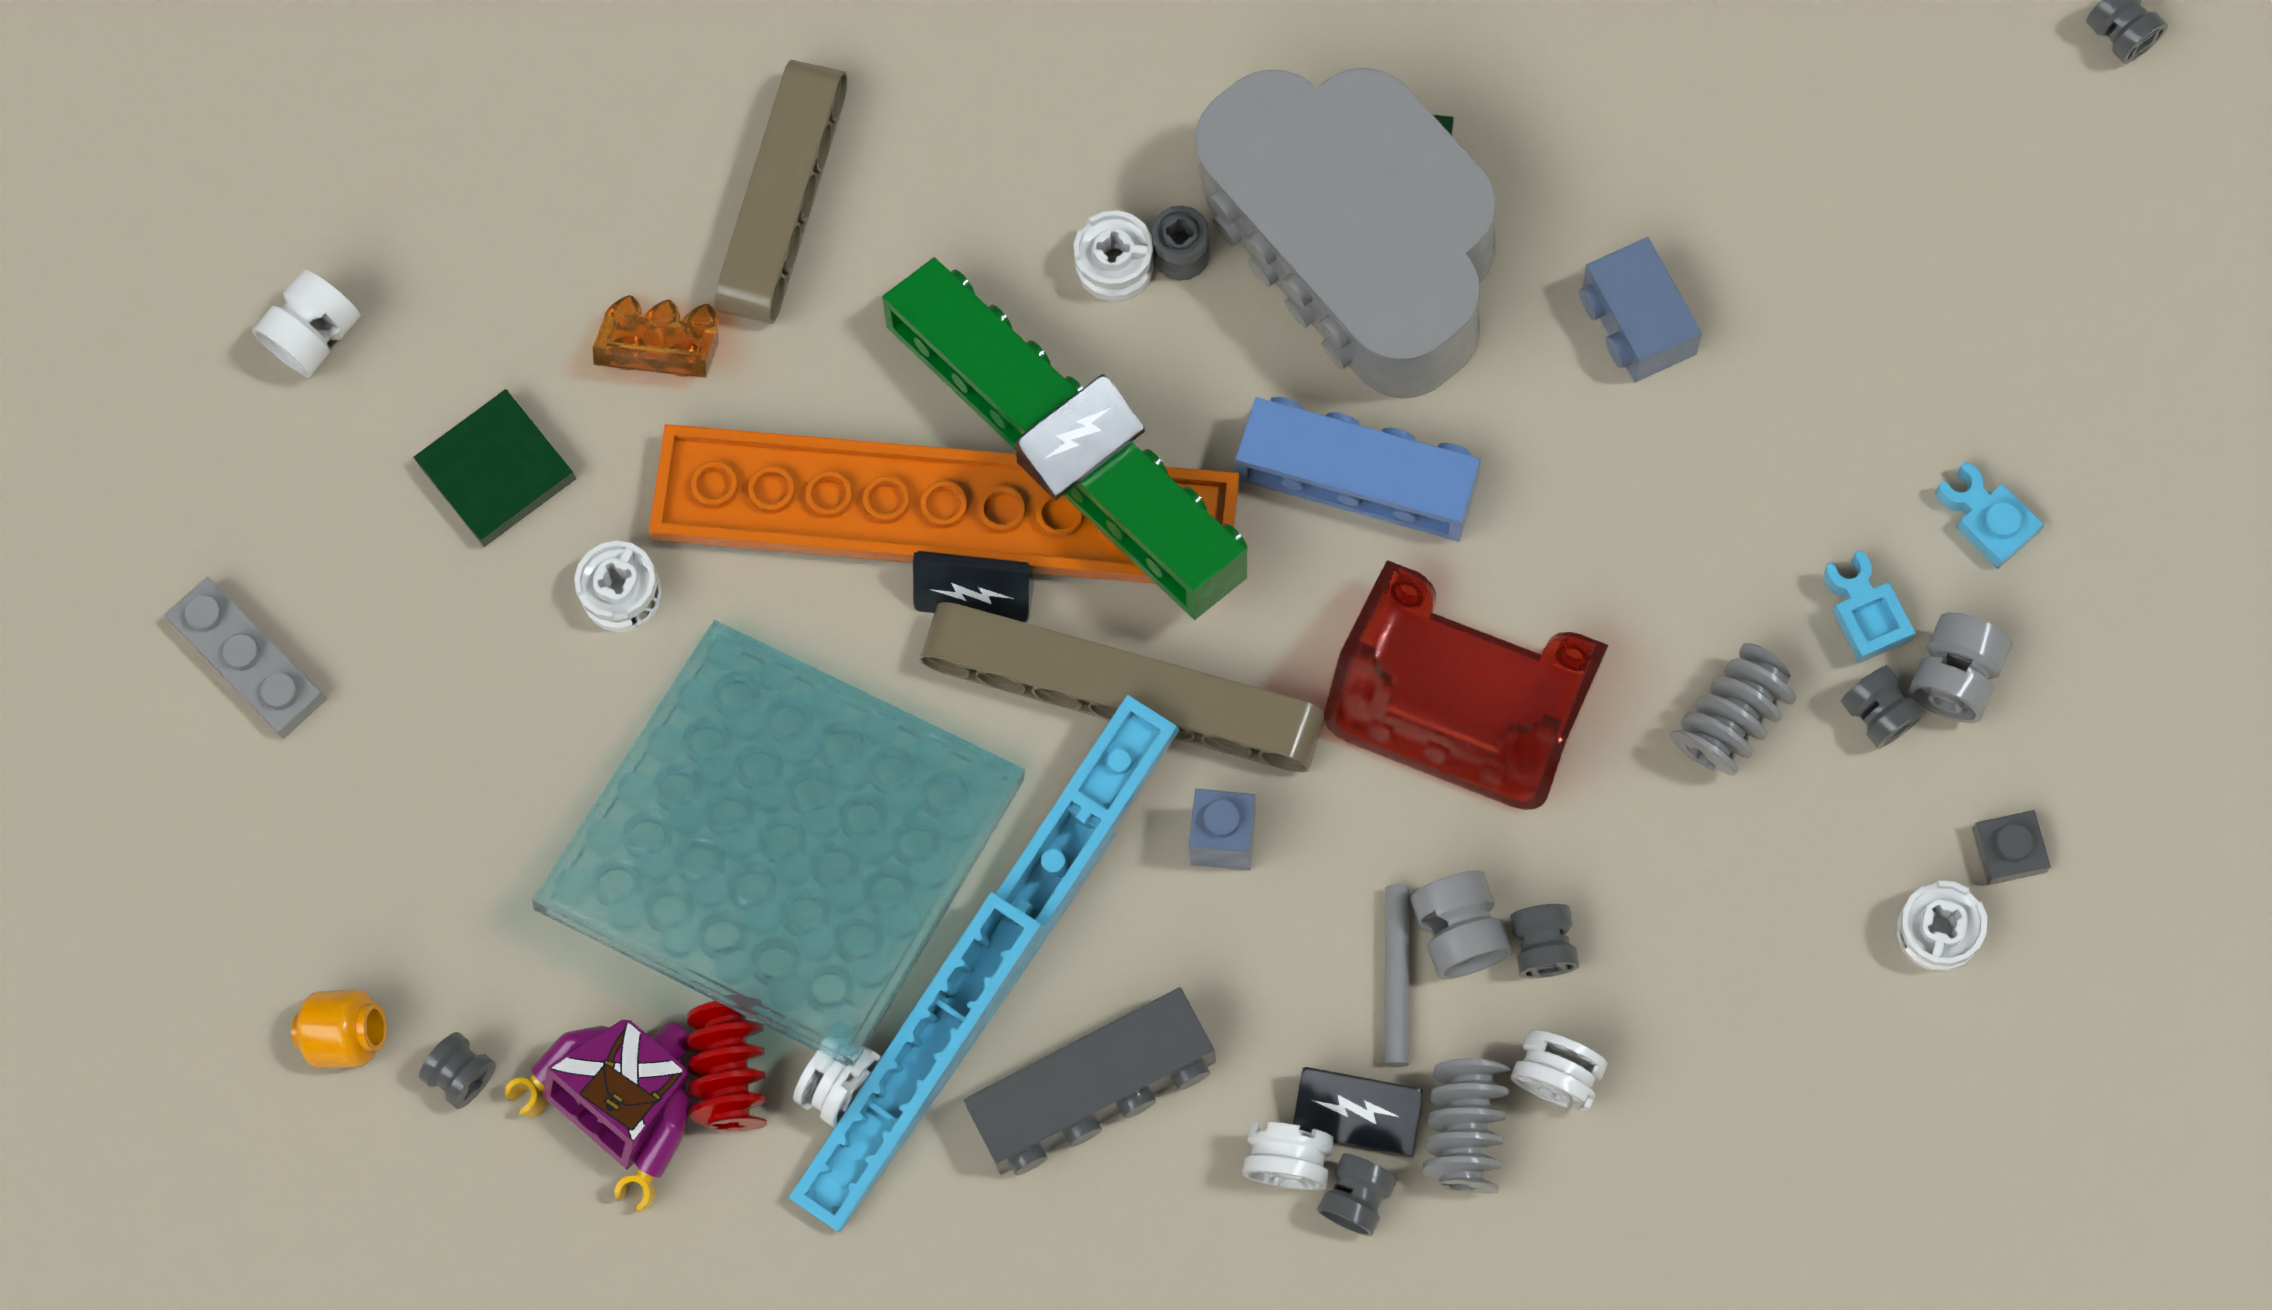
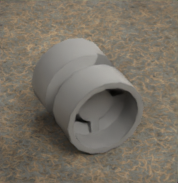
[1908,612,2012,723]
[1410,870,1512,979]

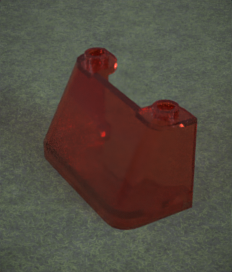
[1324,560,1608,810]

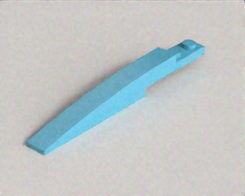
[788,694,1179,1233]

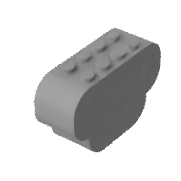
[1195,68,1496,398]

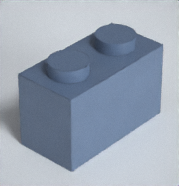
[1579,237,1702,383]

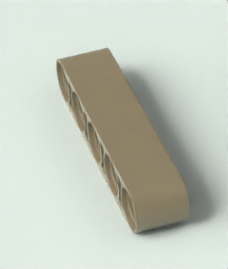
[715,60,847,324]

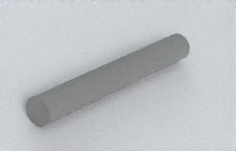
[1384,885,1409,1067]

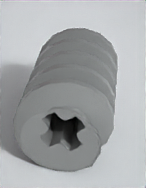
[1670,643,1796,776]
[1422,1058,1511,1194]

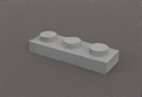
[164,576,327,739]

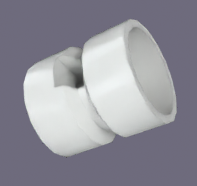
[252,269,361,378]

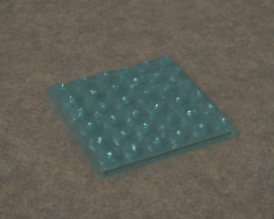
[532,620,1025,1068]

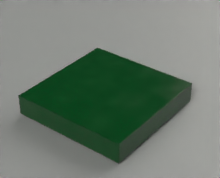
[414,389,576,547]

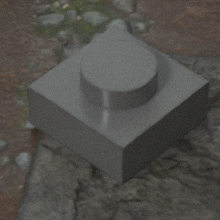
[1972,810,2051,885]

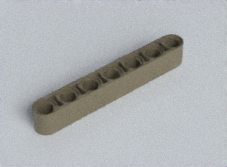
[919,602,1326,772]

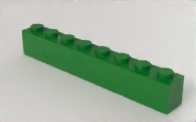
[882,257,1248,620]

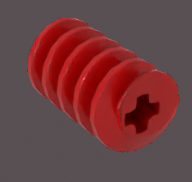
[686,998,767,1131]

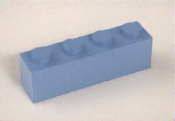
[1235,397,1481,542]

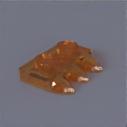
[592,295,719,378]

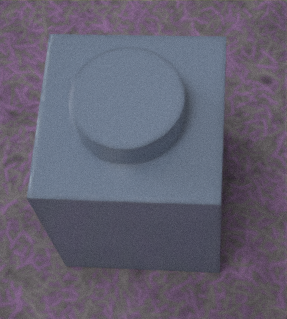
[1189,788,1256,870]

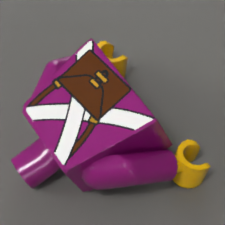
[505,1020,690,1212]

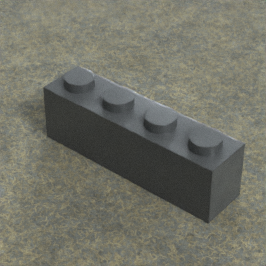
[963,987,1216,1175]

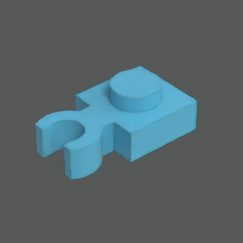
[1935,461,2044,569]
[1824,550,1916,663]

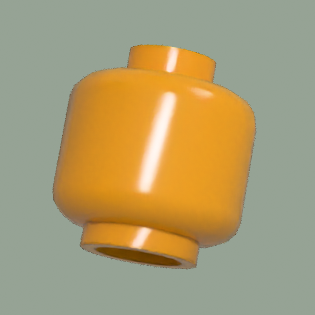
[291,990,387,1069]

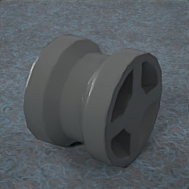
[419,1032,496,1109]

